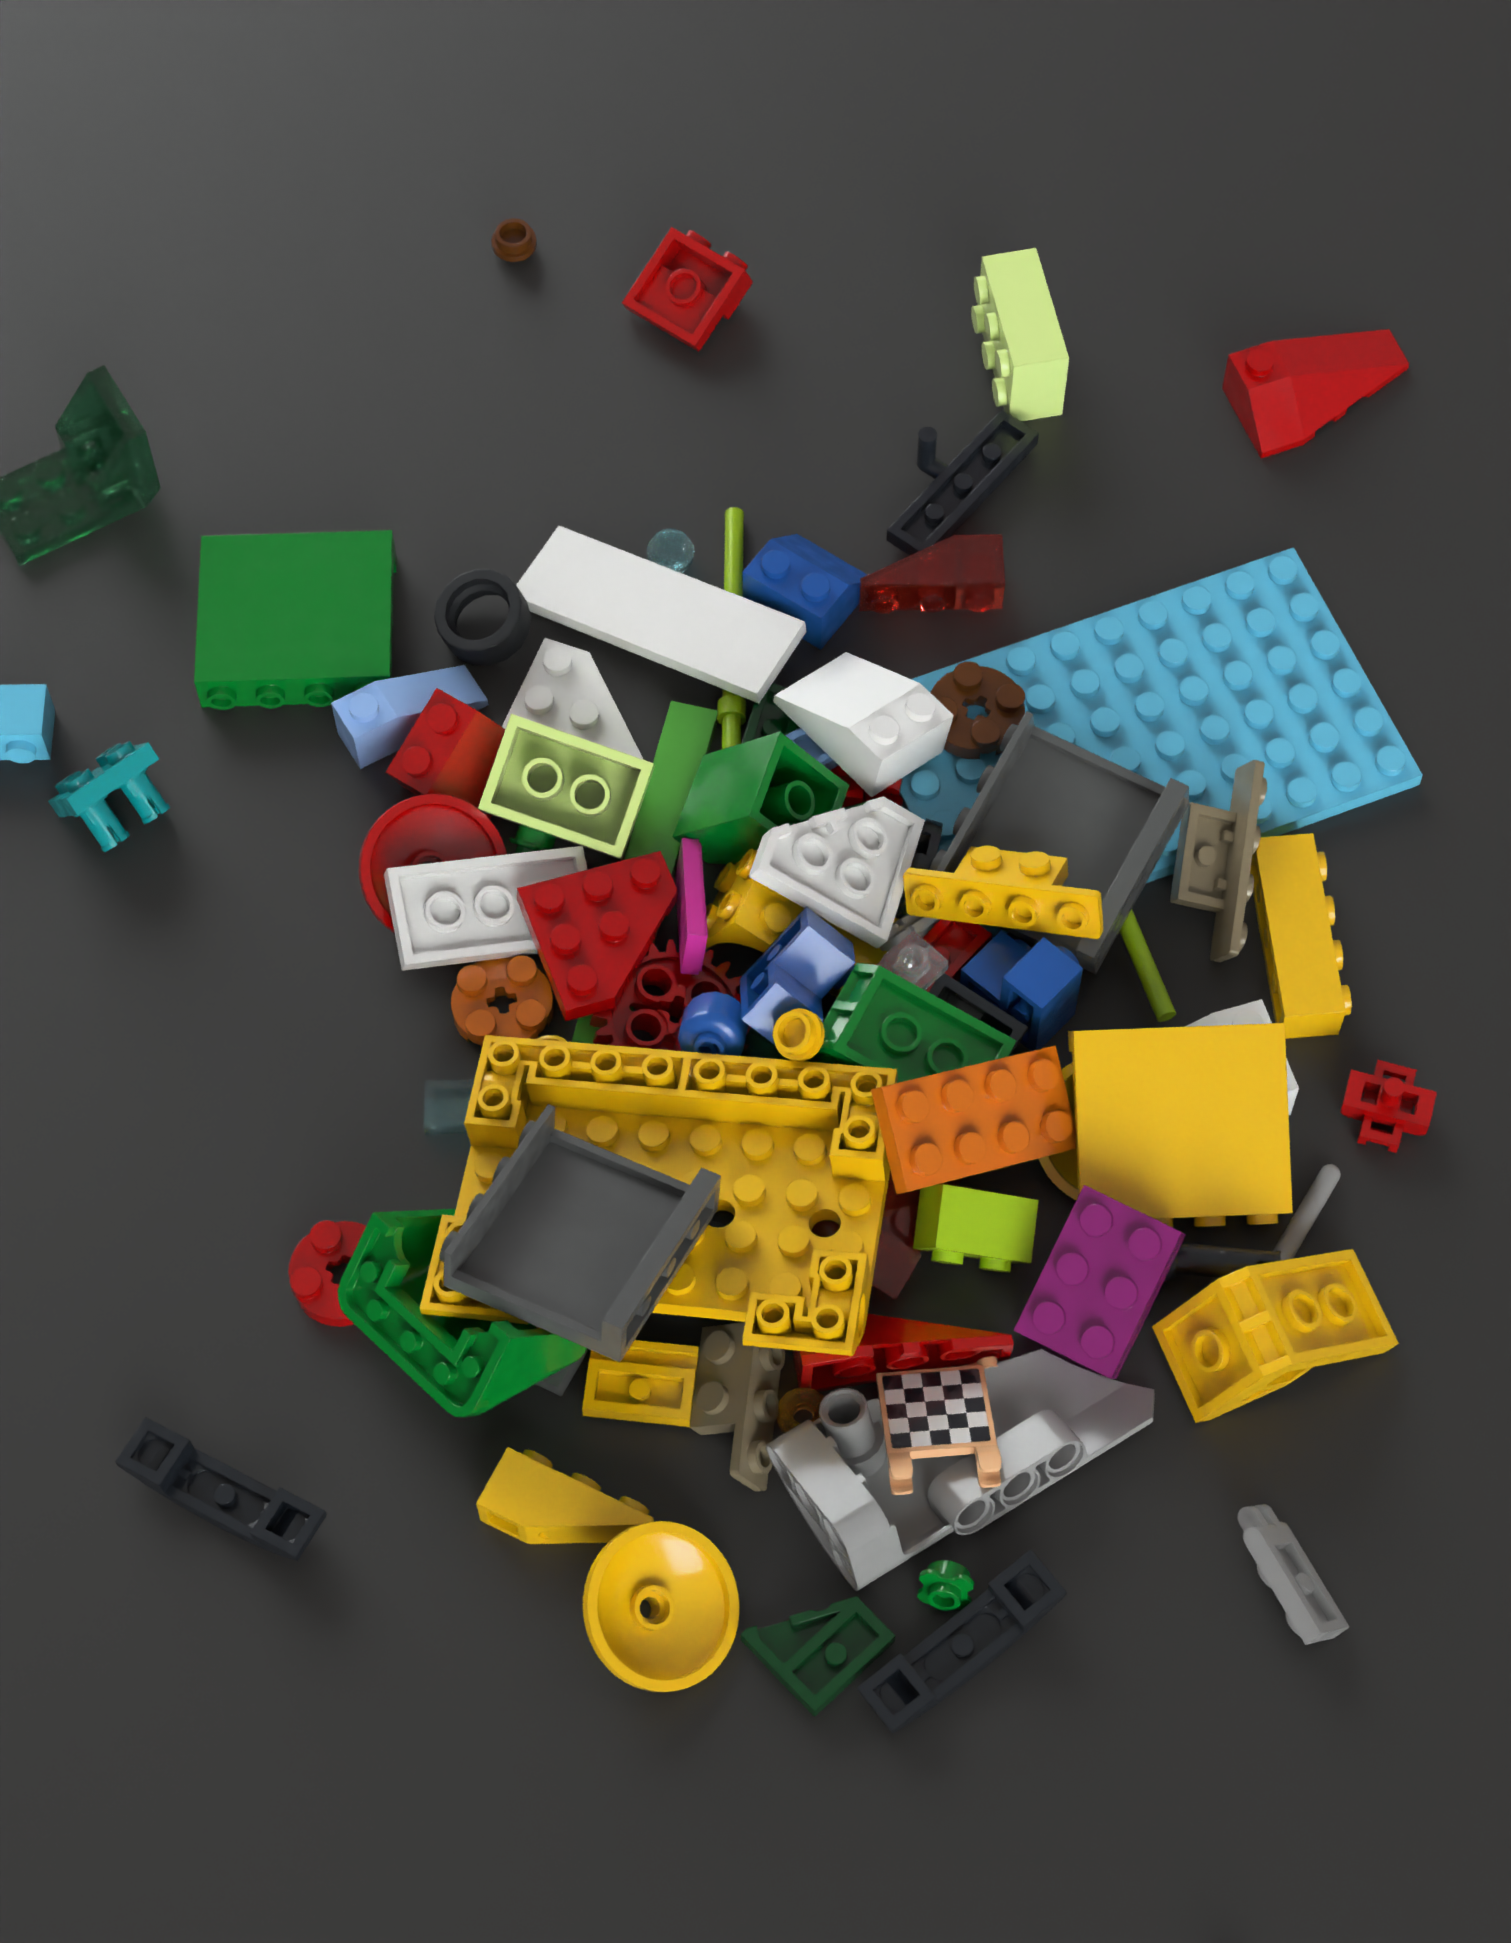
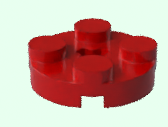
[288,1220,366,1327]

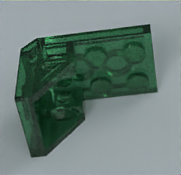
[0,365,161,566]

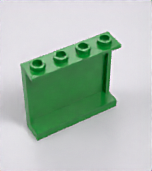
[194,530,397,710]

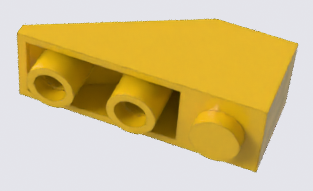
[476,1447,654,1544]

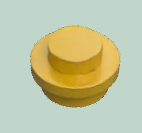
[773,1008,825,1061]

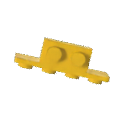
[903,846,1103,939]

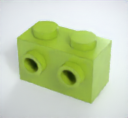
[913,1184,1039,1273]

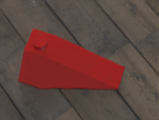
[1222,329,1409,459]
[792,1313,1014,1395]

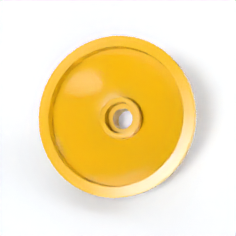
[583,1521,739,1692]

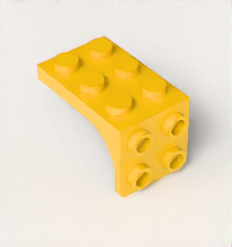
[705,849,899,997]

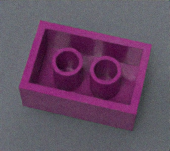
[1013,1185,1186,1379]

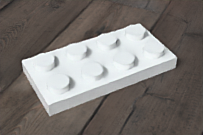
[384,846,588,971]

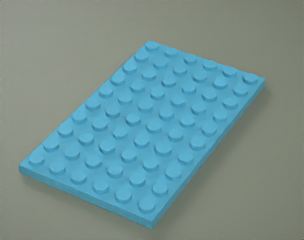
[899,547,1423,939]

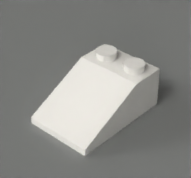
[773,652,954,797]

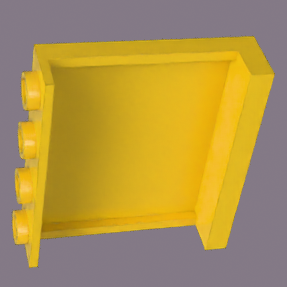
[1068,1023,1293,1228]

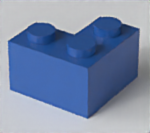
[740,906,856,1045]
[960,930,1083,1051]

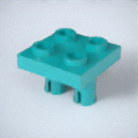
[48,741,170,852]

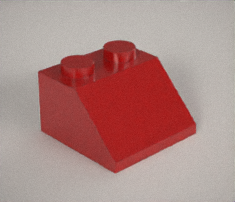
[386,688,505,820]

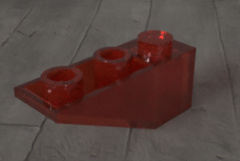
[859,534,1005,613]

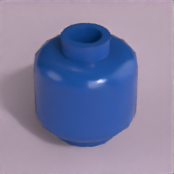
[678,992,749,1056]

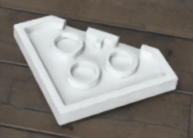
[502,638,643,759]
[749,796,925,948]

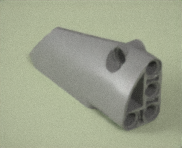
[766,1349,1155,1591]

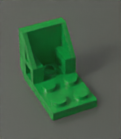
[806,963,1016,1083]

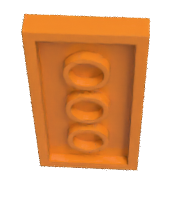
[871,1045,1076,1194]

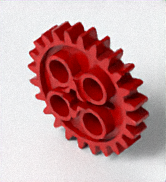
[589,939,756,1057]

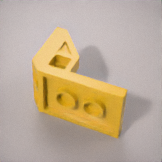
[1152,1249,1399,1423]

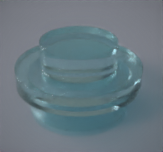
[647,528,694,573]

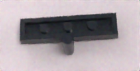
[886,410,1039,565]

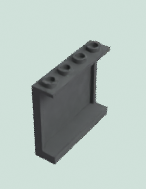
[929,711,1189,975]
[440,1104,721,1362]

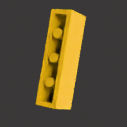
[1250,833,1352,1039]

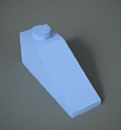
[331,665,489,769]

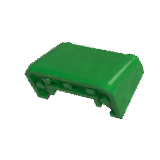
[338,1209,587,1417]

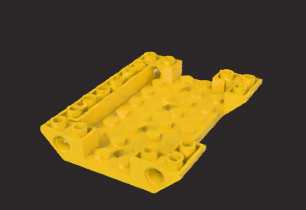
[420,1035,898,1356]

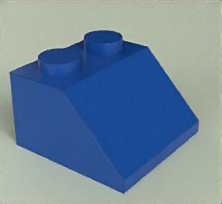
[742,534,875,650]

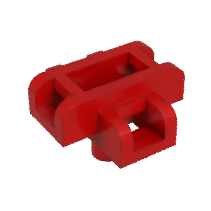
[1340,1060,1437,1153]

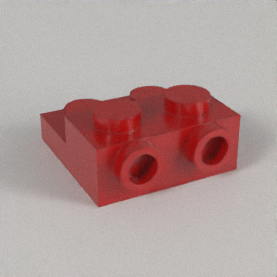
[622,227,753,352]

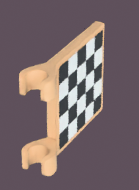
[876,1365,1002,1495]

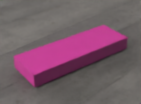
[675,838,708,975]

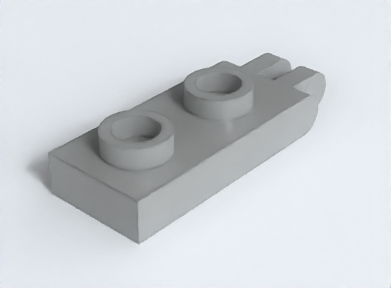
[1238,1504,1349,1645]

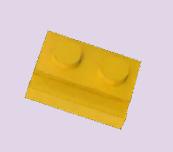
[582,1340,699,1427]

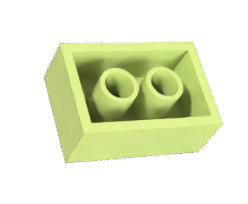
[971,248,1069,422]
[478,714,655,860]

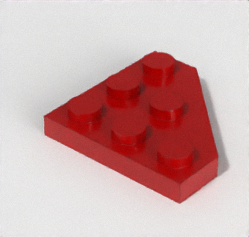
[517,851,678,1022]

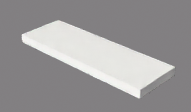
[516,526,807,703]

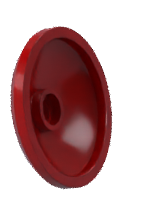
[359,794,507,933]

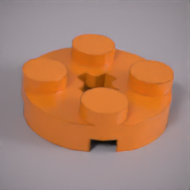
[451,955,554,1047]

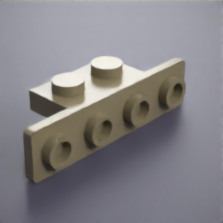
[1170,760,1267,963]
[689,1322,785,1492]

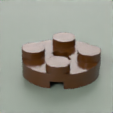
[930,661,1025,759]

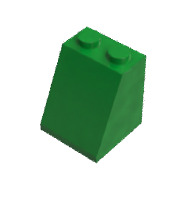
[672,732,849,865]

